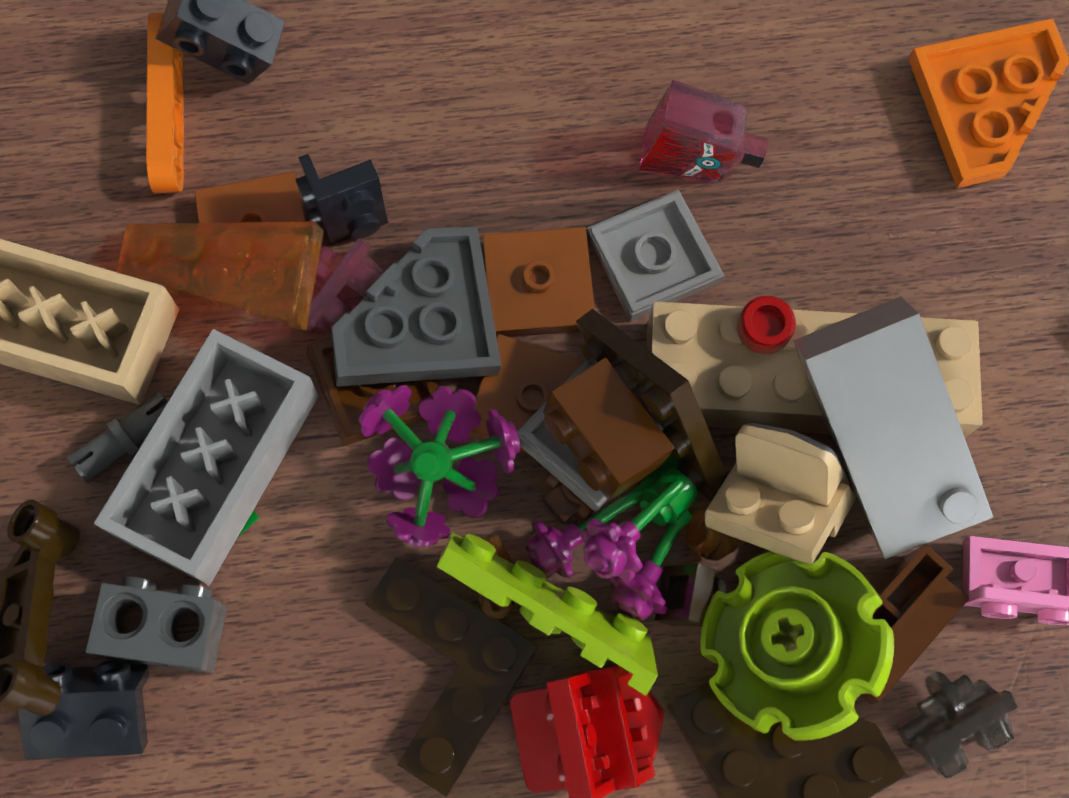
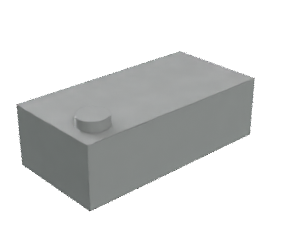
[793,296,994,559]

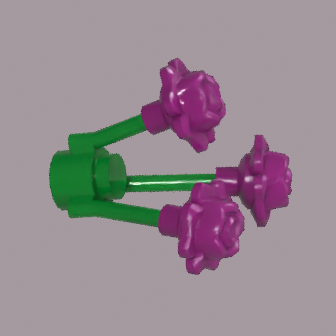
[526,467,698,621]

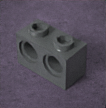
[86,576,227,674]

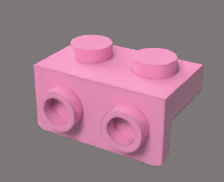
[962,536,1069,625]

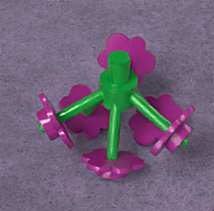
[359,385,520,547]

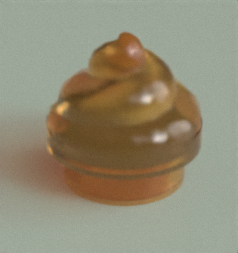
[686,508,745,561]

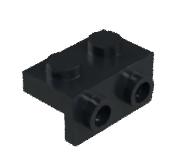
[295,153,388,245]
[18,660,149,759]

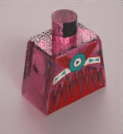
[638,80,768,182]

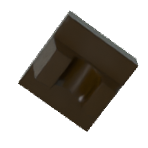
[655,564,726,627]

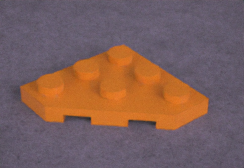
[908,18,1069,189]

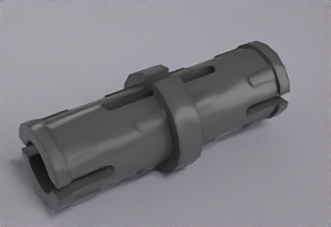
[67,391,168,484]

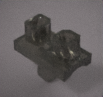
[897,671,1018,778]

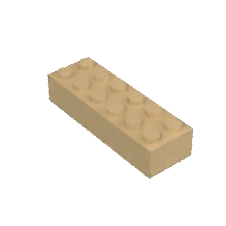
[644,301,983,438]

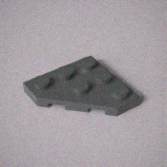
[331,226,502,386]

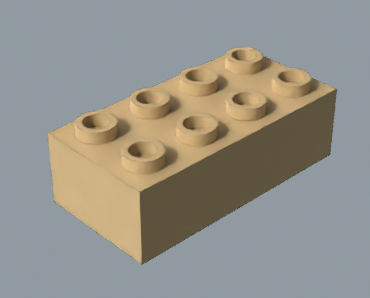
[0,239,179,405]

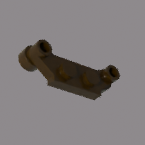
[0,500,80,716]

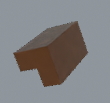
[860,544,969,704]

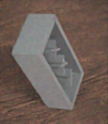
[94,329,319,586]

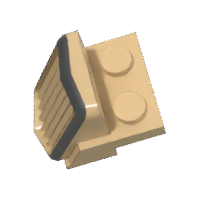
[705,423,856,564]

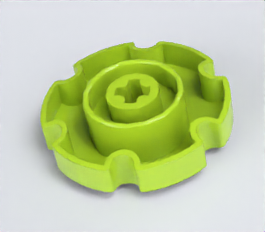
[700,551,894,741]

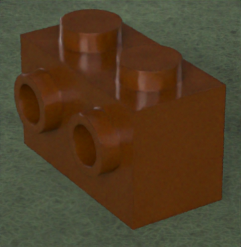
[543,357,675,501]

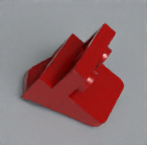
[510,664,664,798]

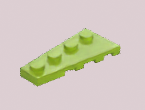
[437,532,658,696]

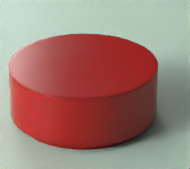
[737,296,796,354]

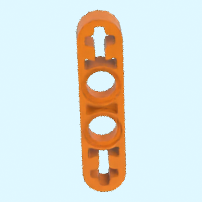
[146,12,184,194]

